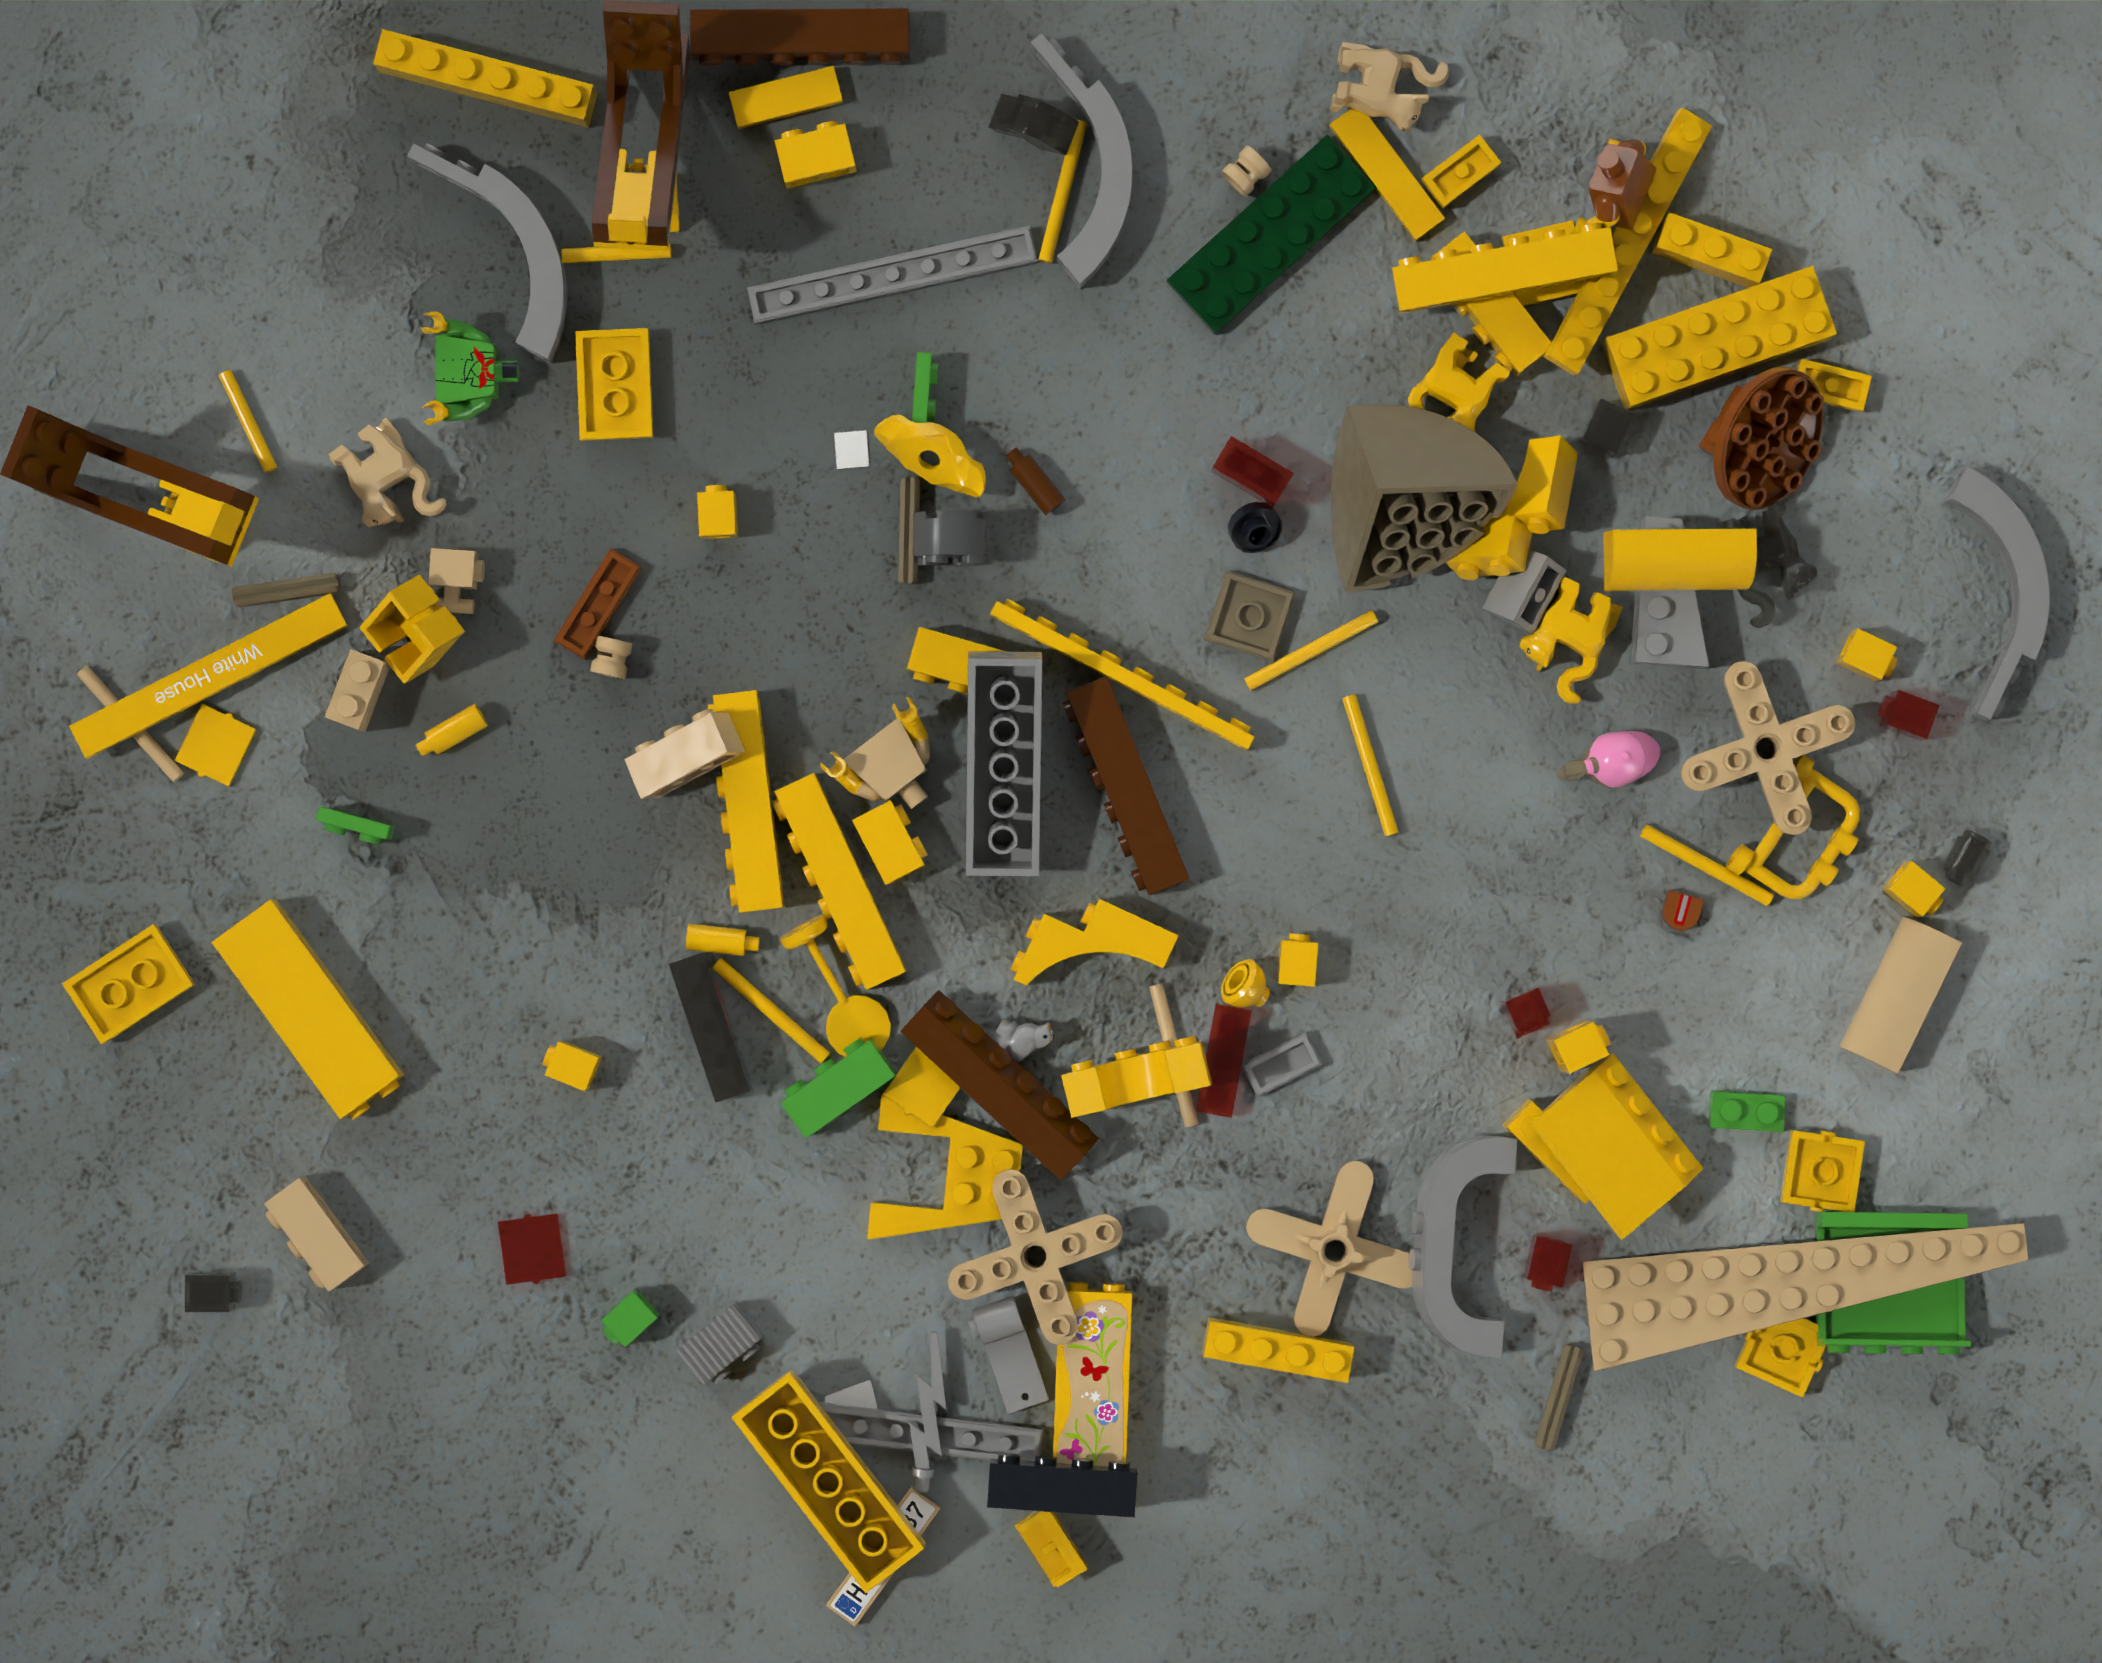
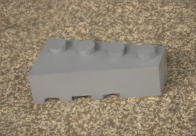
[1630,516,1709,669]

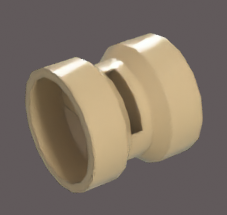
[1221,145,1272,197]
[590,636,633,679]

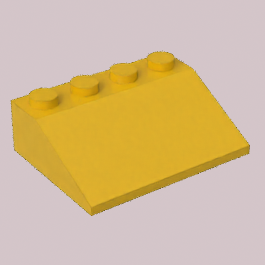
[1530,1053,1703,1240]

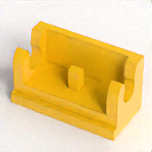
[1014,1511,1088,1588]

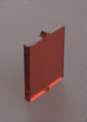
[498,1213,566,1285]

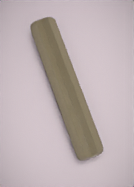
[898,477,920,585]
[232,573,341,607]
[1535,1344,1583,1451]

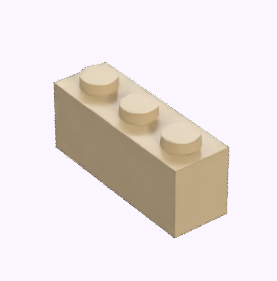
[624,709,745,799]
[264,1175,370,1292]

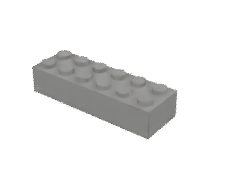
[966,651,1042,876]

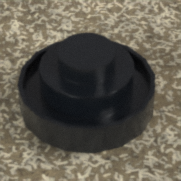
[1228,502,1282,553]

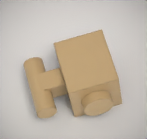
[428,548,485,614]

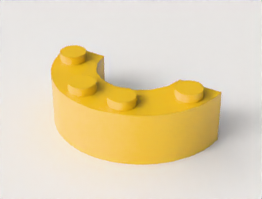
[1061,1035,1212,1118]

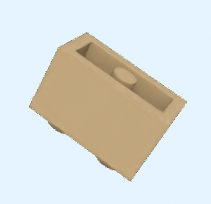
[324,649,390,732]

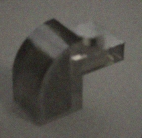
[988,94,1079,155]

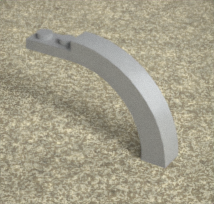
[1030,33,1133,289]
[407,143,568,364]
[1944,466,2050,721]

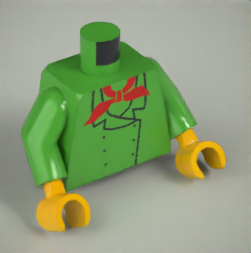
[421,311,519,426]

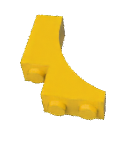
[1446,435,1578,580]
[1010,899,1179,986]

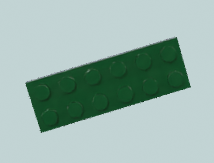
[1166,134,1376,335]

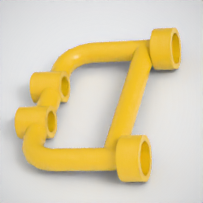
[1726,755,1860,900]

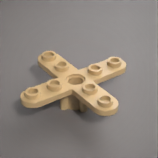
[1680,661,1855,835]
[1246,1160,1413,1337]
[948,1169,1123,1345]

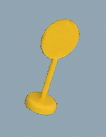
[779,915,891,1056]

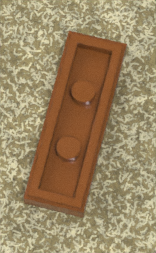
[553,548,642,660]

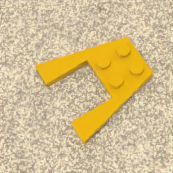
[867,1093,1023,1239]

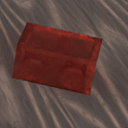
[1211,436,1294,507]

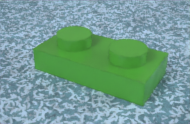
[912,352,939,423]
[316,806,395,845]
[1709,1091,1786,1132]

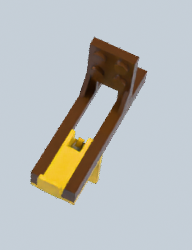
[592,0,690,251]
[0,405,259,567]

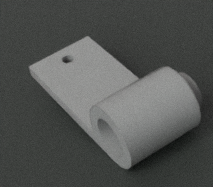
[967,1296,1049,1414]

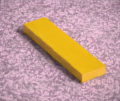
[1329,108,1445,242]

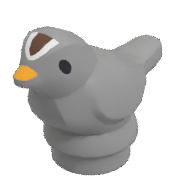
[993,1019,1054,1064]

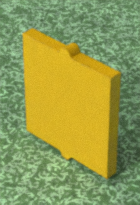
[174,704,257,787]
[883,1047,960,1129]

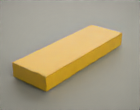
[729,66,843,129]

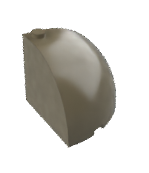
[1331,405,1517,592]

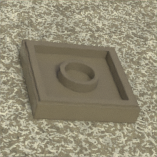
[1204,570,1295,662]

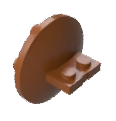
[1699,367,1824,510]

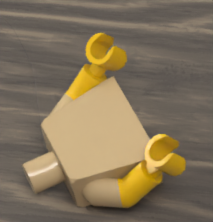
[820,697,930,809]

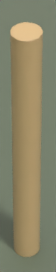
[77,665,184,783]
[1149,983,1199,1127]

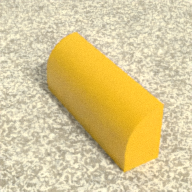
[1603,529,1757,591]

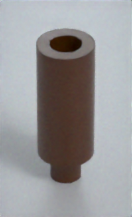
[1006,447,1066,516]

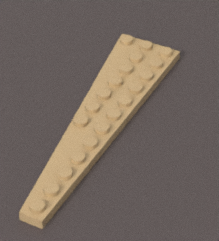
[1582,1223,2028,1372]

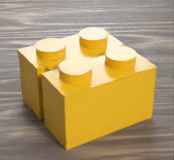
[359,574,465,684]

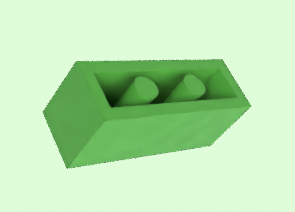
[781,1037,897,1139]

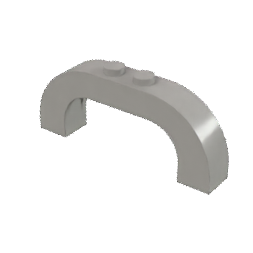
[1409,1135,1518,1358]

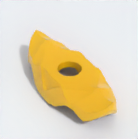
[874,415,986,497]

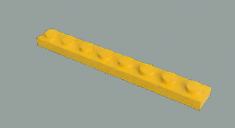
[1544,107,1712,376]
[990,599,1255,751]

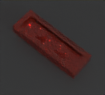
[1195,1004,1252,1118]

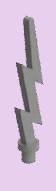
[909,1332,947,1492]

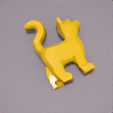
[1408,332,1510,432]
[1519,577,1623,705]

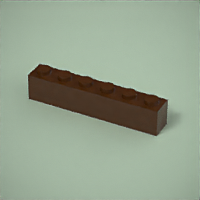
[690,8,910,66]
[1062,676,1190,896]
[900,990,1099,1180]

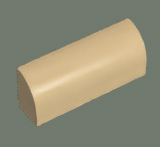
[1839,917,1962,1074]

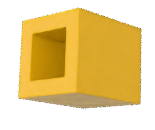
[697,485,738,539]
[1836,628,1898,682]
[1882,861,1946,917]
[1277,933,1318,987]
[542,1040,603,1091]

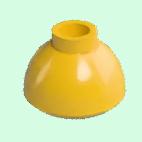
[1221,959,1270,1007]

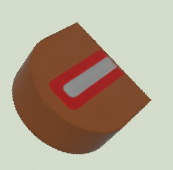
[1662,890,1704,930]

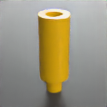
[416,703,488,757]
[686,923,760,956]

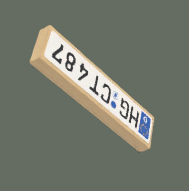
[825,1485,941,1627]

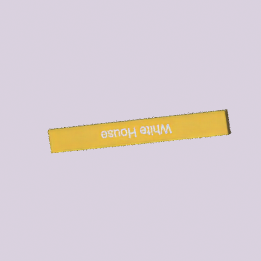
[69,593,348,759]

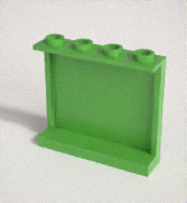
[1815,1212,1971,1355]

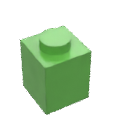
[601,1288,661,1347]

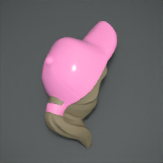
[1557,731,1660,788]

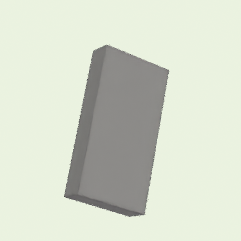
[1241,1032,1323,1097]

